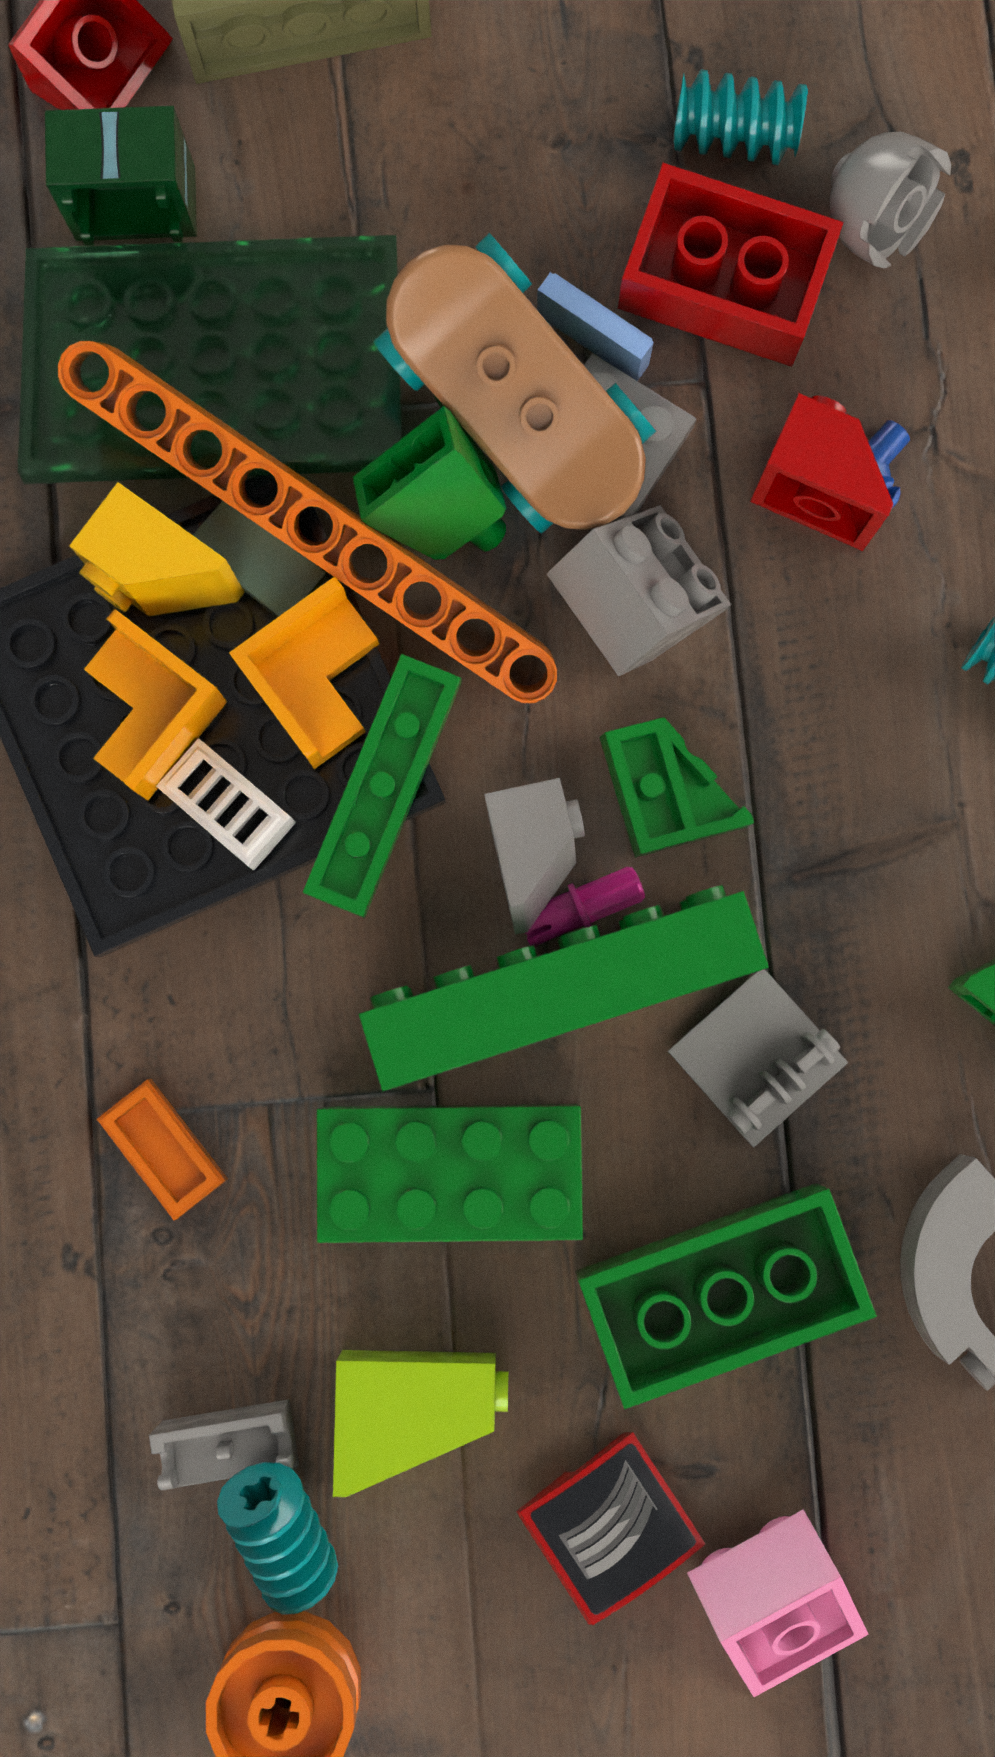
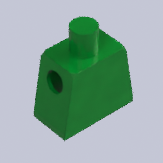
[353,406,506,560]

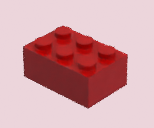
[617,163,844,367]

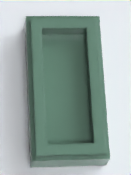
[193,501,328,617]

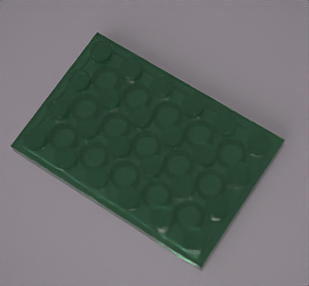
[18,235,402,484]

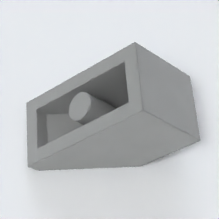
[484,778,585,935]

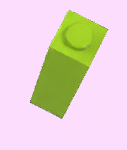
[333,1350,509,1497]

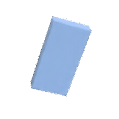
[537,272,654,381]

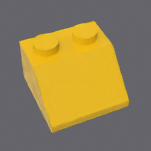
[69,482,245,616]

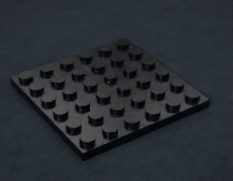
[0,460,446,958]

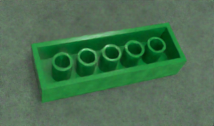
[359,885,769,1092]

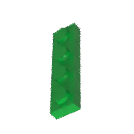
[302,654,462,919]

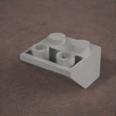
[547,505,731,676]

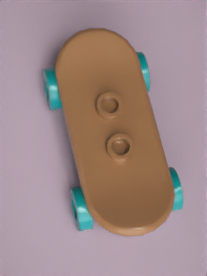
[374,233,657,534]

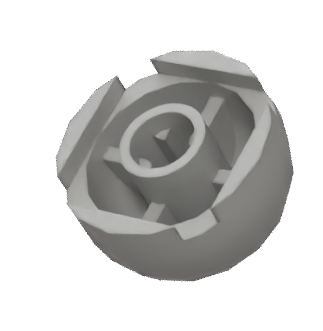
[830,131,951,268]

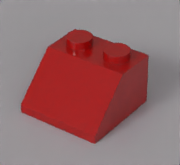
[750,393,894,551]

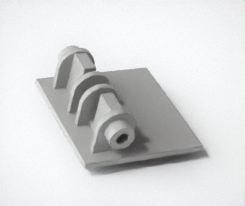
[668,969,848,1148]

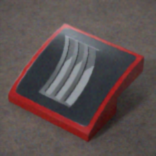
[516,1432,705,1625]

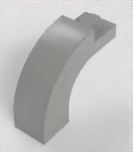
[900,1154,995,1391]

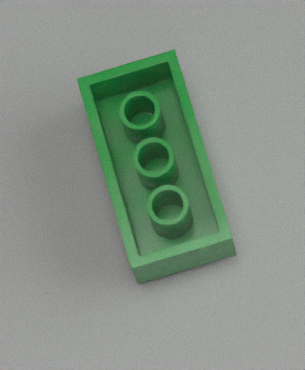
[317,1104,583,1243]
[575,1183,877,1410]

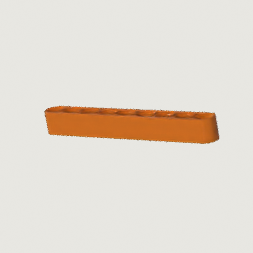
[58,341,557,703]

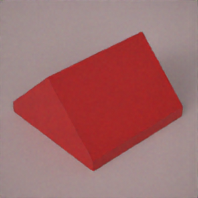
[8,0,173,110]

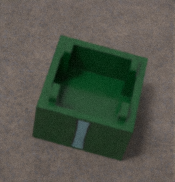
[45,105,197,246]

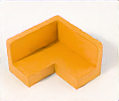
[229,577,379,769]
[84,609,228,801]

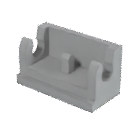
[149,1399,299,1491]

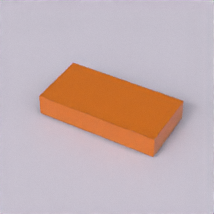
[97,1079,228,1221]

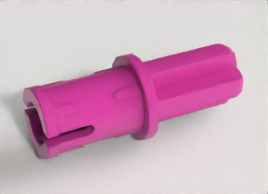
[525,867,645,948]

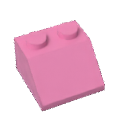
[687,1509,869,1697]

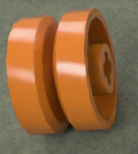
[206,1611,361,1757]

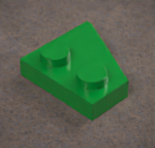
[599,717,754,858]

